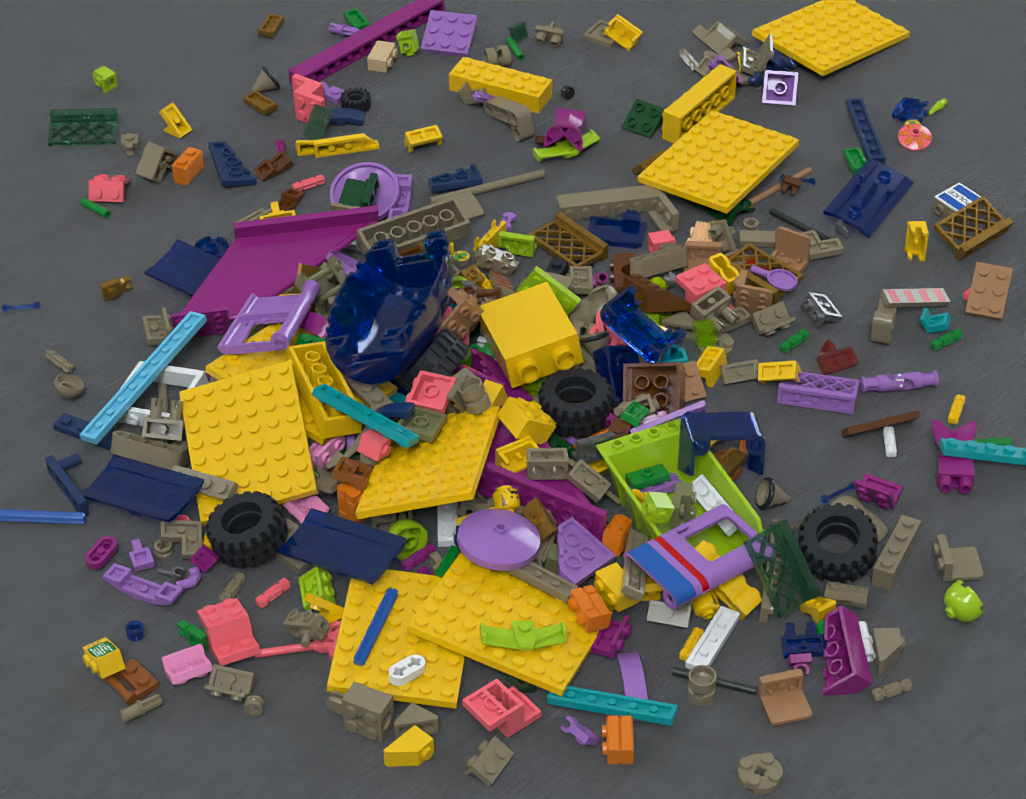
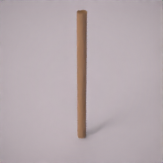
[737,167,812,214]

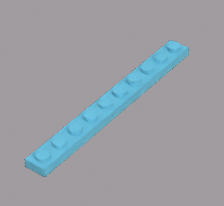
[79,311,207,445]

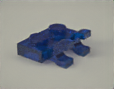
[892,97,929,123]
[781,621,826,659]

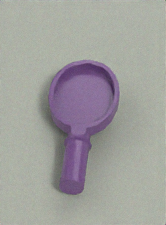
[750,265,798,291]

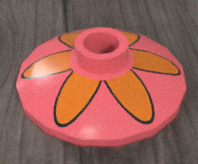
[898,124,932,151]

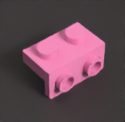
[309,436,346,468]
[282,496,329,527]
[161,644,213,685]

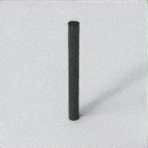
[769,207,830,240]
[672,667,757,695]

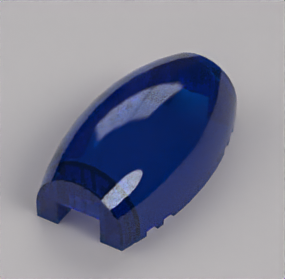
[325,229,453,384]

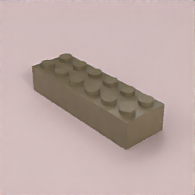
[356,196,470,269]

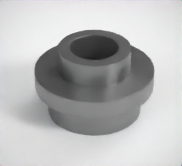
[662,271,676,289]

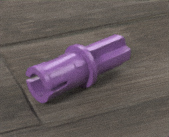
[329,23,360,37]

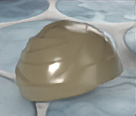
[54,374,85,399]

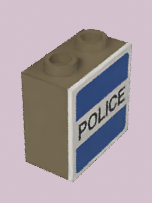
[933,183,984,225]

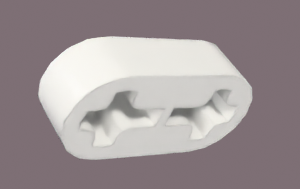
[388,655,425,686]

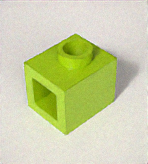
[641,492,675,524]

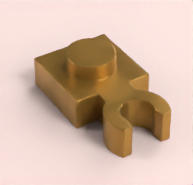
[100,276,133,302]

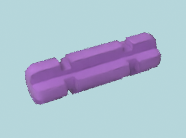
[472,91,495,103]

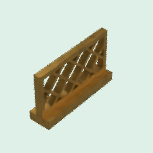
[933,196,1014,261]
[529,212,609,267]
[728,243,803,305]

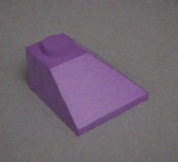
[762,70,798,106]

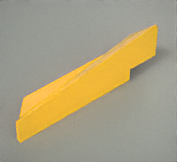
[295,133,380,158]

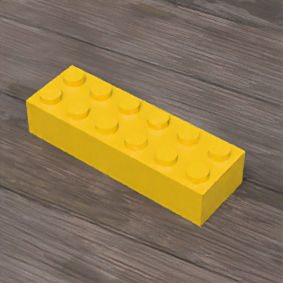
[449,57,552,114]
[662,64,737,144]
[287,341,362,439]

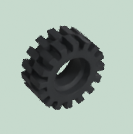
[341,87,371,113]

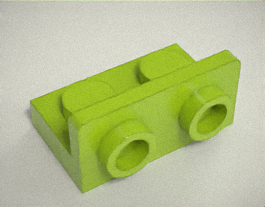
[498,231,537,257]
[298,565,336,611]

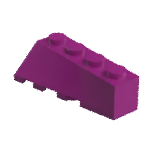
[471,348,533,402]
[823,605,872,696]

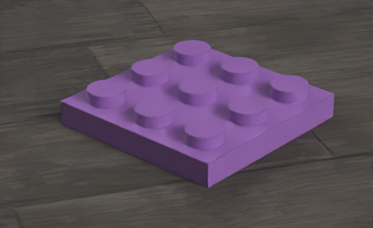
[420,10,478,57]

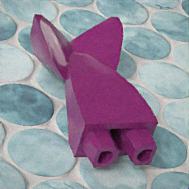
[544,107,586,151]
[931,419,977,494]

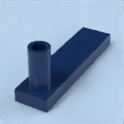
[45,453,89,516]

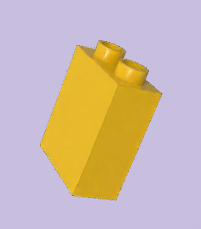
[479,282,584,388]

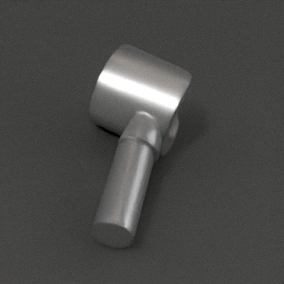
[157,567,185,583]

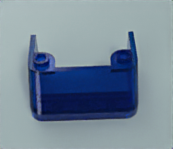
[678,411,765,476]

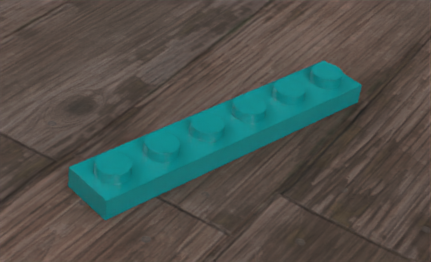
[312,384,420,448]
[939,438,1026,465]
[547,686,679,726]

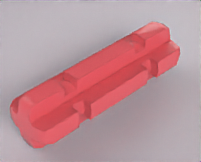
[292,174,325,191]
[255,578,290,608]

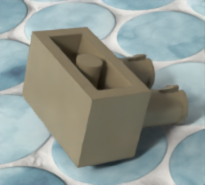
[690,285,740,335]
[142,398,185,441]

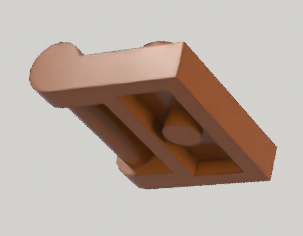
[331,457,374,490]
[102,658,159,705]

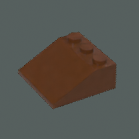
[622,274,692,313]
[623,362,685,414]

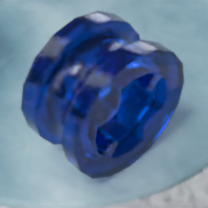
[125,620,145,641]

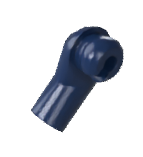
[748,71,763,86]

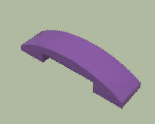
[388,174,412,219]
[103,563,183,605]
[616,652,648,721]

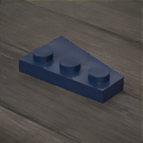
[428,164,482,193]

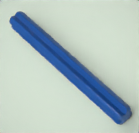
[0,509,86,524]
[353,588,398,666]

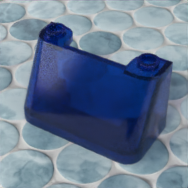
[600,285,687,363]

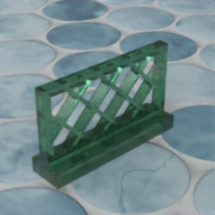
[48,108,120,146]
[743,519,821,618]

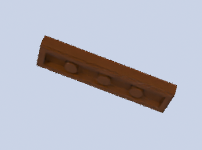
[841,410,920,438]

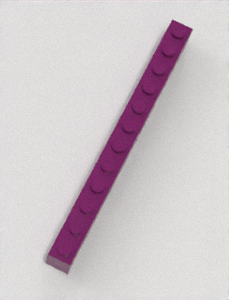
[288,0,445,85]

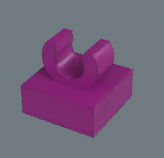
[189,544,219,573]
[787,653,812,675]

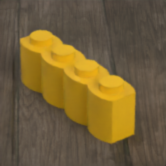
[695,540,762,620]

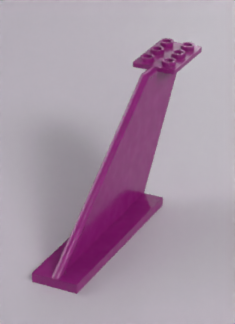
[171,206,379,337]
[453,365,607,542]

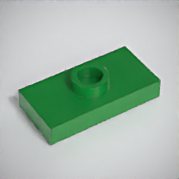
[343,8,370,30]
[842,147,870,175]
[620,401,650,428]
[625,463,670,490]

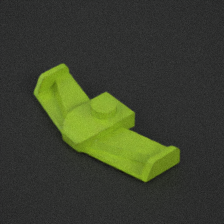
[533,129,600,162]
[479,621,567,651]

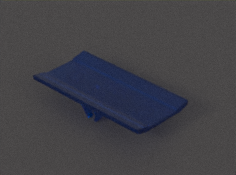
[823,159,914,238]
[144,239,221,298]
[80,454,205,523]
[275,508,407,585]

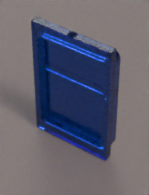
[588,216,647,249]

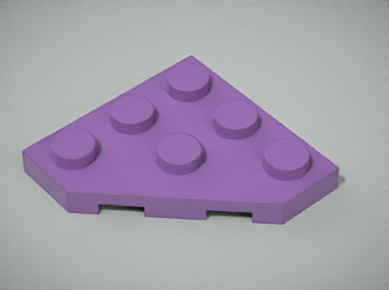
[556,517,616,586]

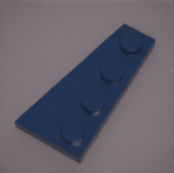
[208,141,256,187]

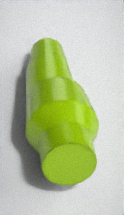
[928,98,948,116]

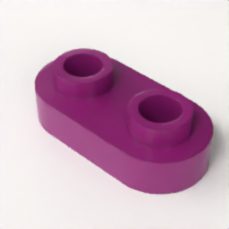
[85,536,118,570]

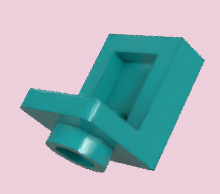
[920,308,951,333]

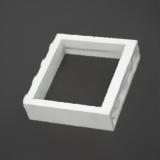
[117,361,209,426]

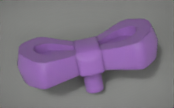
[498,212,517,232]

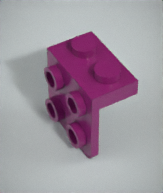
[853,473,903,510]

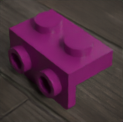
[591,615,632,659]

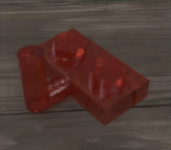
[816,339,859,375]

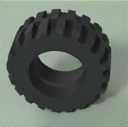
[398,329,468,393]
[538,367,613,438]
[206,491,288,568]
[798,503,878,584]

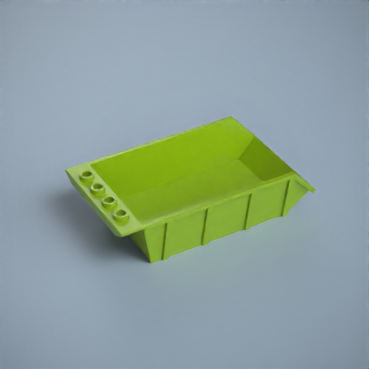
[595,417,764,556]

